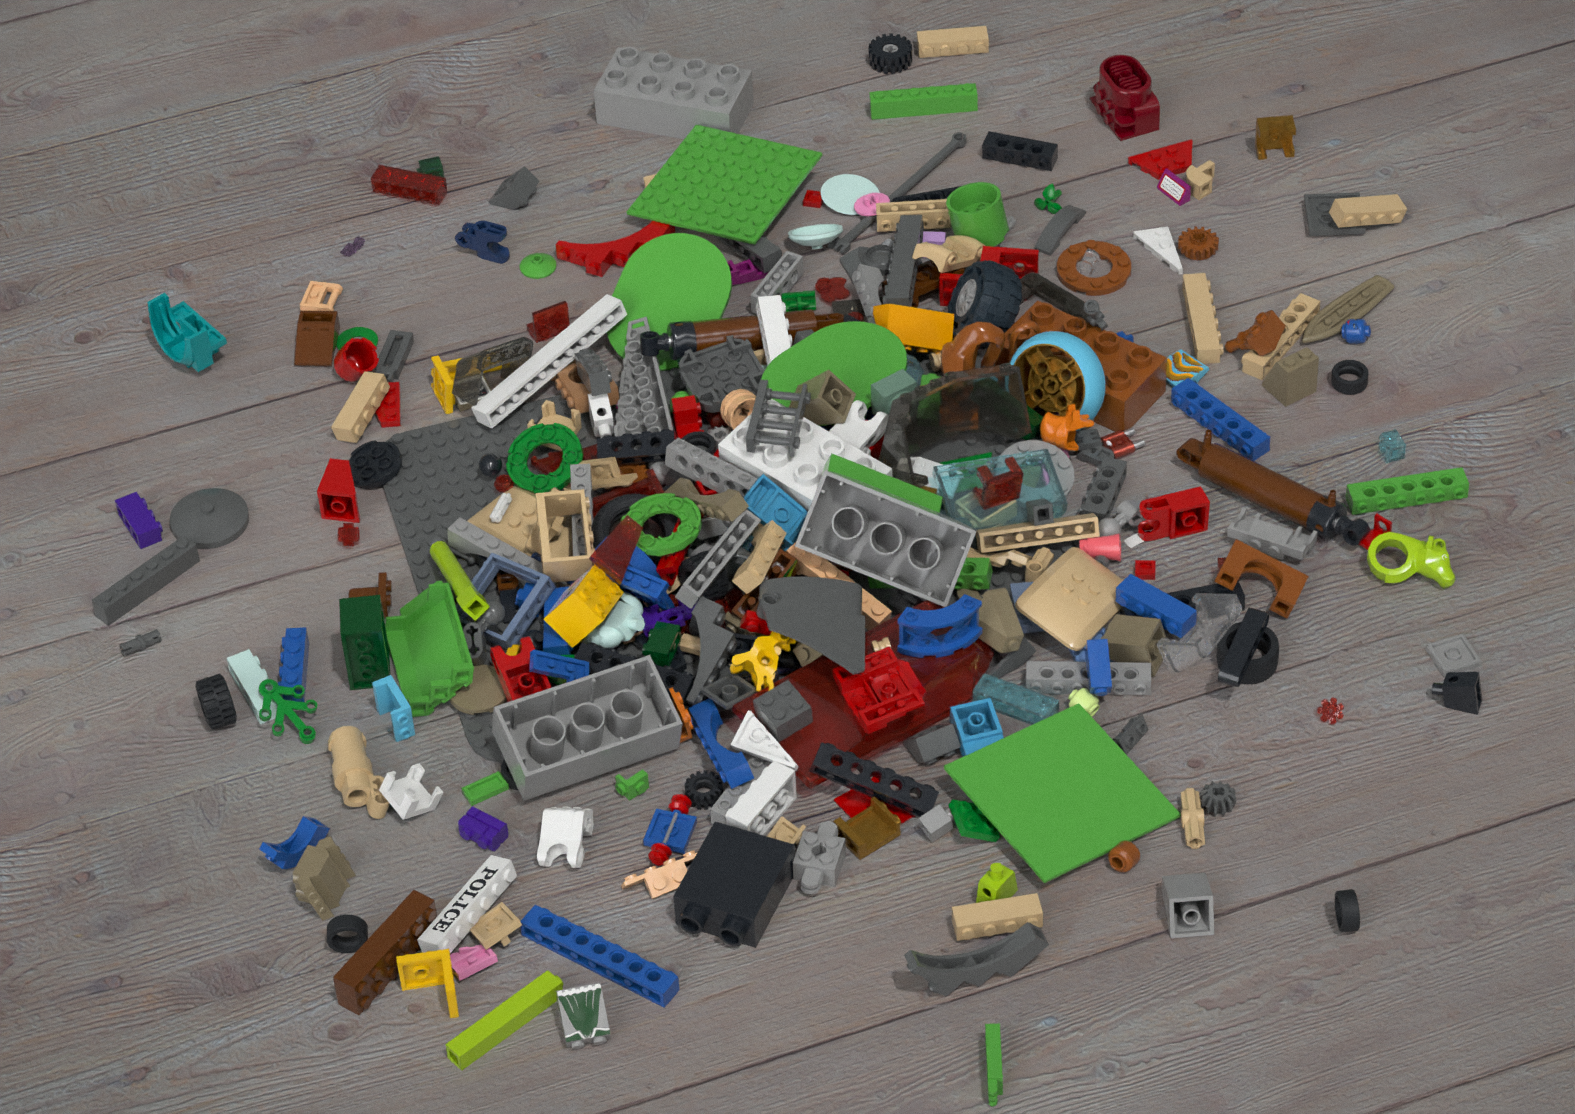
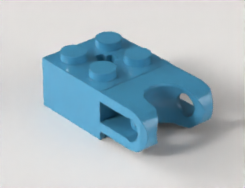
[949,698,1004,757]

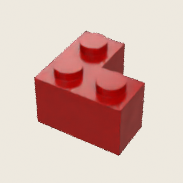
[671,395,704,439]

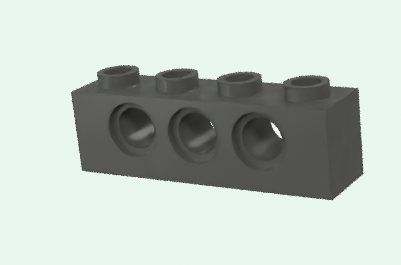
[1079,457,1127,522]

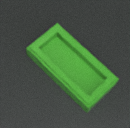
[461,771,509,806]

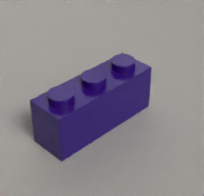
[115,492,163,549]

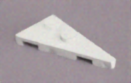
[1133,227,1183,275]
[731,710,798,771]

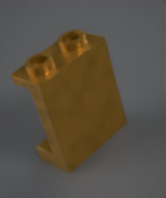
[833,797,901,860]

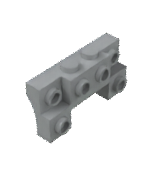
[1227,508,1318,560]

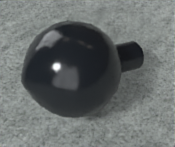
[479,453,502,477]
[522,630,544,651]

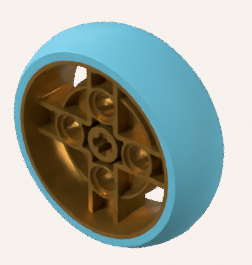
[1006,331,1106,431]

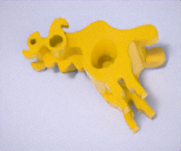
[730,631,796,699]

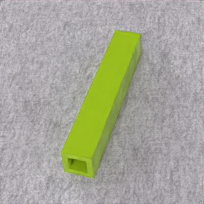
[445,970,563,1071]

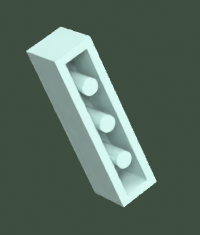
[227,649,277,724]

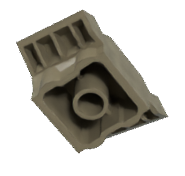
[293,836,356,921]

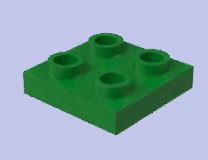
[948,799,1000,842]

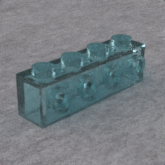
[973,673,1059,725]

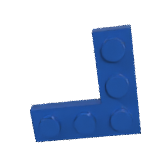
[529,650,589,682]

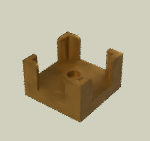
[1255,115,1296,160]

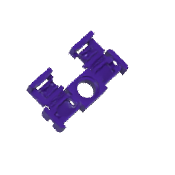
[642,600,699,637]

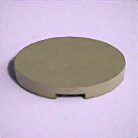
[450,665,507,715]

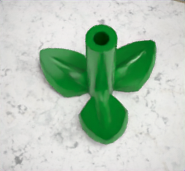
[1034,183,1062,214]

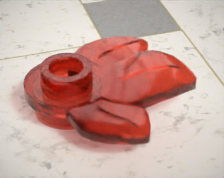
[815,277,851,303]

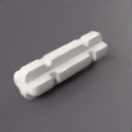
[490,493,512,523]

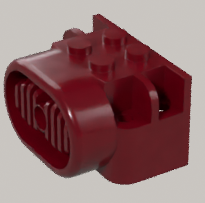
[1090,55,1160,141]

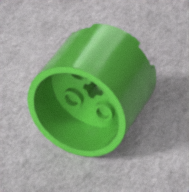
[946,182,1009,247]

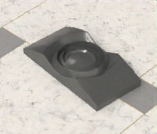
[840,238,922,284]

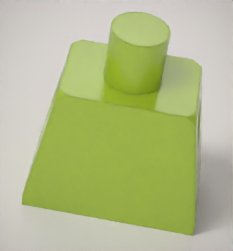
[976,863,1018,903]

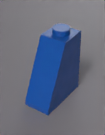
[1085,639,1112,696]

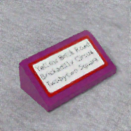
[1157,169,1191,206]

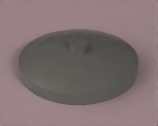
[170,488,249,549]

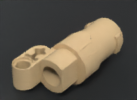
[328,726,390,819]

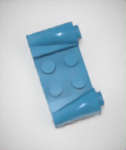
[743,474,808,552]

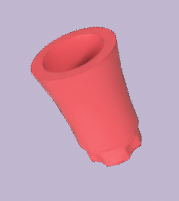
[1079,533,1121,561]

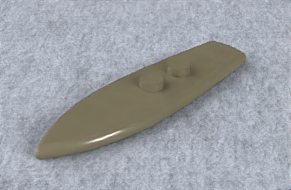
[1302,275,1394,344]

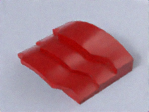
[832,646,926,734]

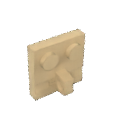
[469,902,522,950]

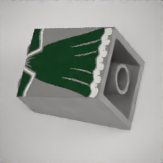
[556,983,610,1049]

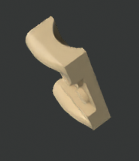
[912,235,986,273]

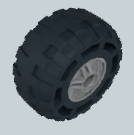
[948,260,1022,350]

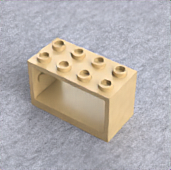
[536,489,596,582]

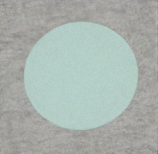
[821,174,880,215]

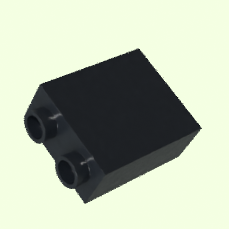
[673,822,795,948]

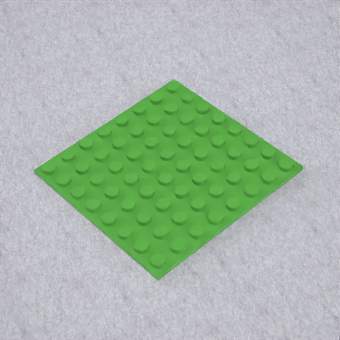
[627,125,823,245]
[944,703,1181,883]

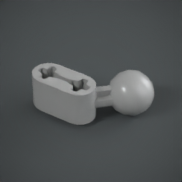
[1098,500,1152,537]

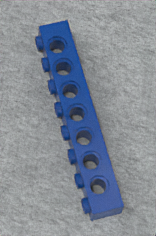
[520,905,679,1008]

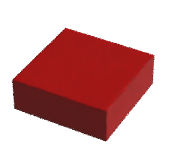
[803,190,823,209]
[1135,560,1156,580]

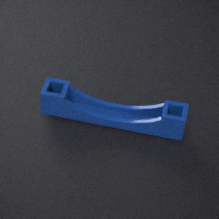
[688,698,754,789]

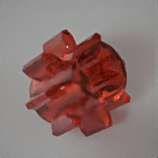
[338,523,360,546]

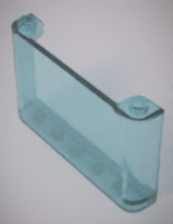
[932,449,1068,530]

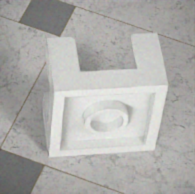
[379,763,444,820]

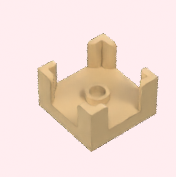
[527,400,582,452]

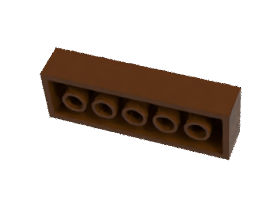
[333,890,437,1015]

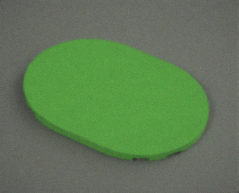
[607,233,732,371]
[761,321,907,426]

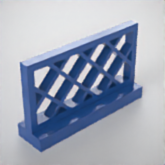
[594,553,675,610]

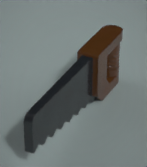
[497,573,519,624]

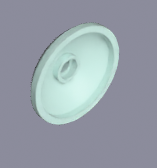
[788,224,843,249]

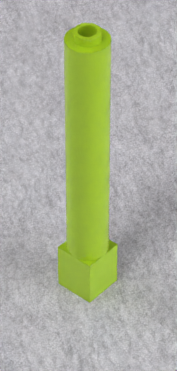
[430,541,490,621]

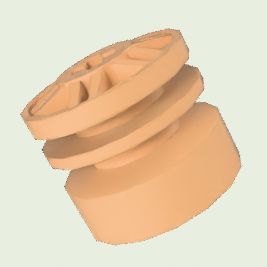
[720,389,756,430]

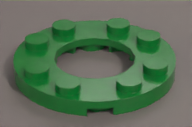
[506,423,583,494]

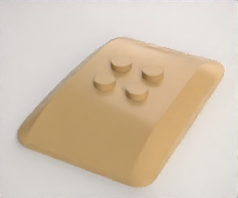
[467,486,573,558]
[1015,547,1123,651]

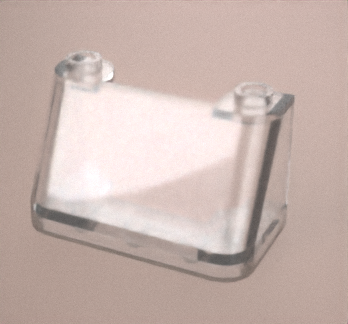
[1156,593,1242,673]

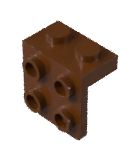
[349,572,392,618]

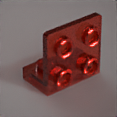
[526,301,570,343]

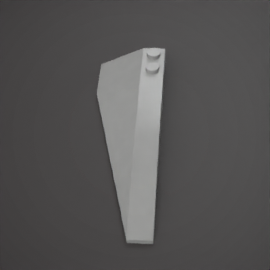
[614,316,677,451]

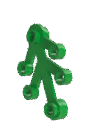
[259,679,317,744]

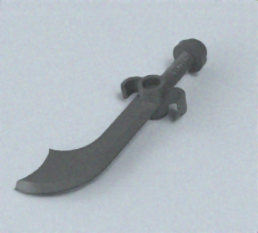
[1083,300,1108,331]

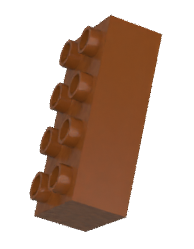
[995,300,1167,432]

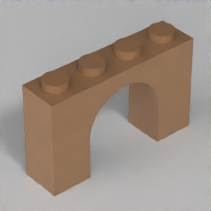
[550,359,619,414]

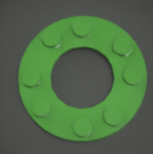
[621,493,702,557]

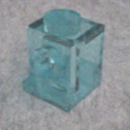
[1379,429,1406,463]

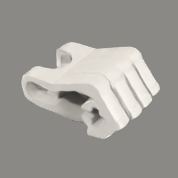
[829,400,890,457]
[537,807,594,868]

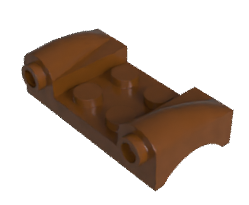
[882,260,964,308]

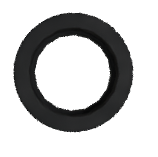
[1216,622,1279,685]

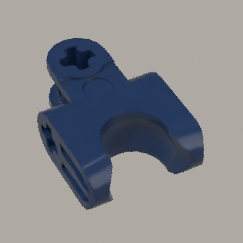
[455,220,510,264]

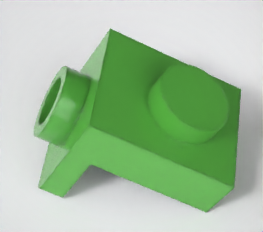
[615,769,649,801]

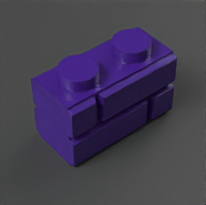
[458,806,509,852]

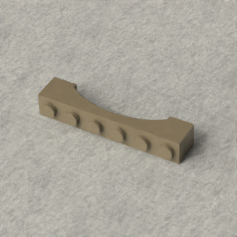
[664,478,749,522]

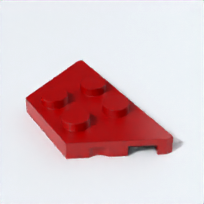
[1128,139,1193,180]

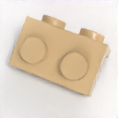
[767,816,806,845]

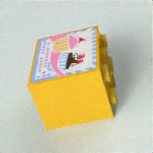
[543,564,624,648]

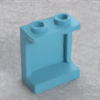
[372,675,415,742]

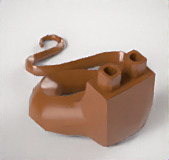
[940,321,1059,406]

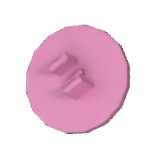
[854,192,890,216]

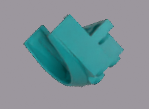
[147,293,227,372]

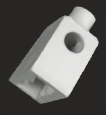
[588,393,614,438]

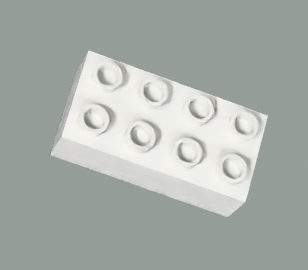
[718,399,893,511]

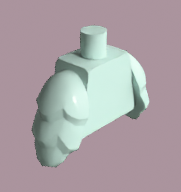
[582,591,645,649]

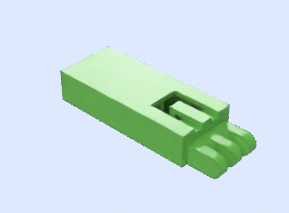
[985,1023,1003,1106]

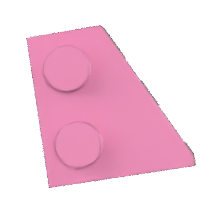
[450,944,498,981]

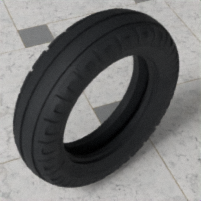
[591,494,678,567]

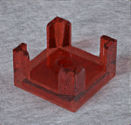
[973,456,1024,510]

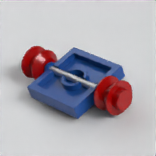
[643,794,697,866]

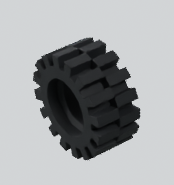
[685,770,723,810]

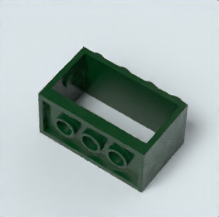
[339,595,391,691]

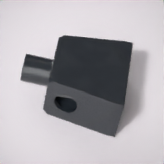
[1432,672,1482,715]

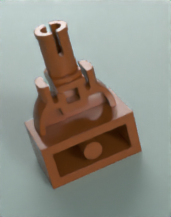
[1225,310,1286,356]

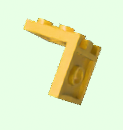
[396,949,459,1018]

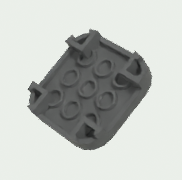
[679,335,765,413]

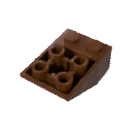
[294,311,340,366]

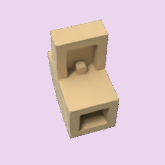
[1186,160,1215,200]

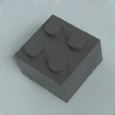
[753,680,813,742]

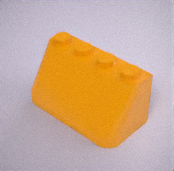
[873,304,954,354]

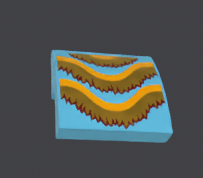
[1166,349,1210,387]

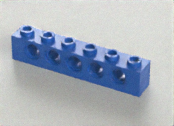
[1171,378,1270,461]

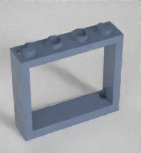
[456,553,555,649]

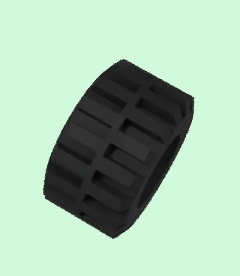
[678,551,729,602]
[195,673,237,730]

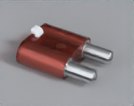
[1101,428,1145,459]

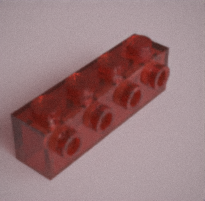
[371,164,448,205]

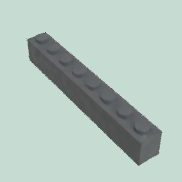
[883,215,924,307]

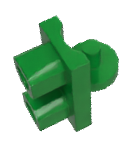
[781,290,816,312]

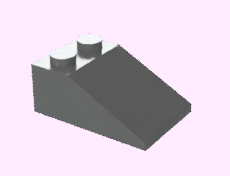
[959,637,1036,685]

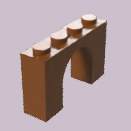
[1214,539,1309,619]

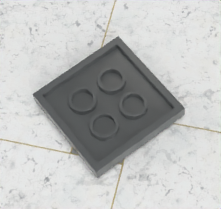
[1304,192,1365,236]

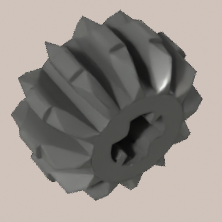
[1200,781,1236,816]

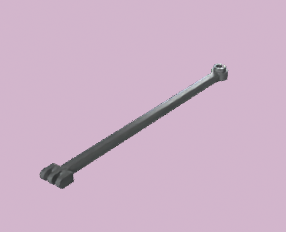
[828,132,967,255]

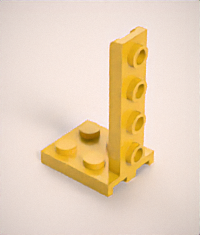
[431,348,512,414]

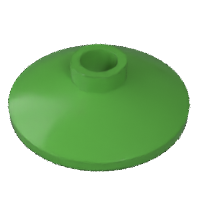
[520,253,556,279]

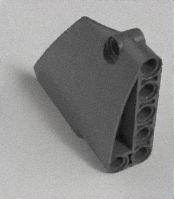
[756,577,865,675]

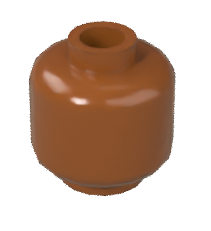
[1108,841,1140,873]

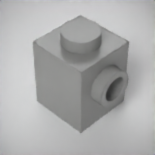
[919,804,953,842]

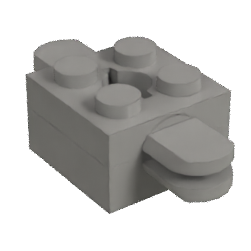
[793,821,846,894]

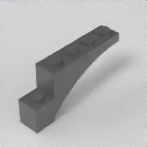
[686,596,737,707]

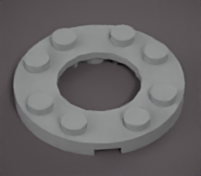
[995,440,1074,509]

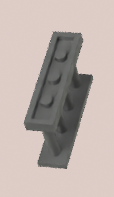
[746,379,811,457]

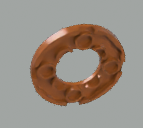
[1057,240,1131,296]

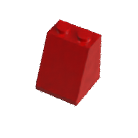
[317,458,360,523]

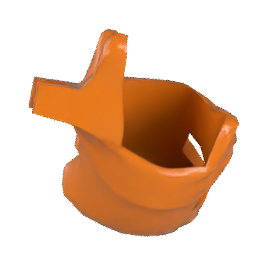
[1040,404,1094,451]

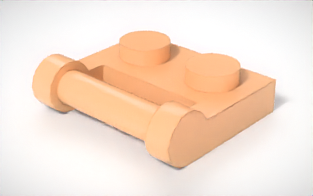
[300,281,343,311]

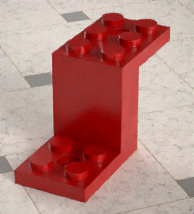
[939,246,1039,306]

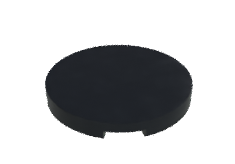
[349,440,402,489]

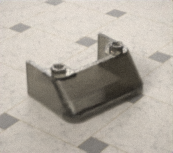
[1020,272,1089,323]
[452,337,533,406]

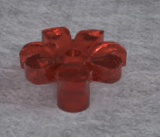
[1317,697,1344,724]

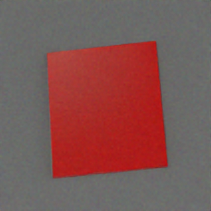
[833,777,915,824]

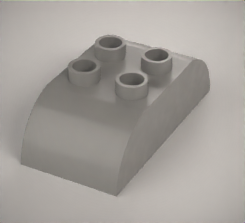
[795,470,977,607]

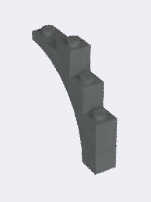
[904,922,1049,997]

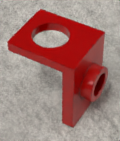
[1359,513,1392,550]

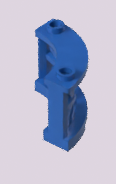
[897,594,983,658]

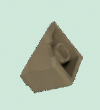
[979,588,1024,653]

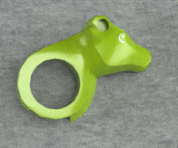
[1367,532,1455,588]

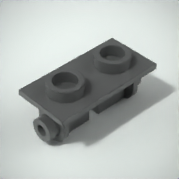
[1112,713,1149,755]

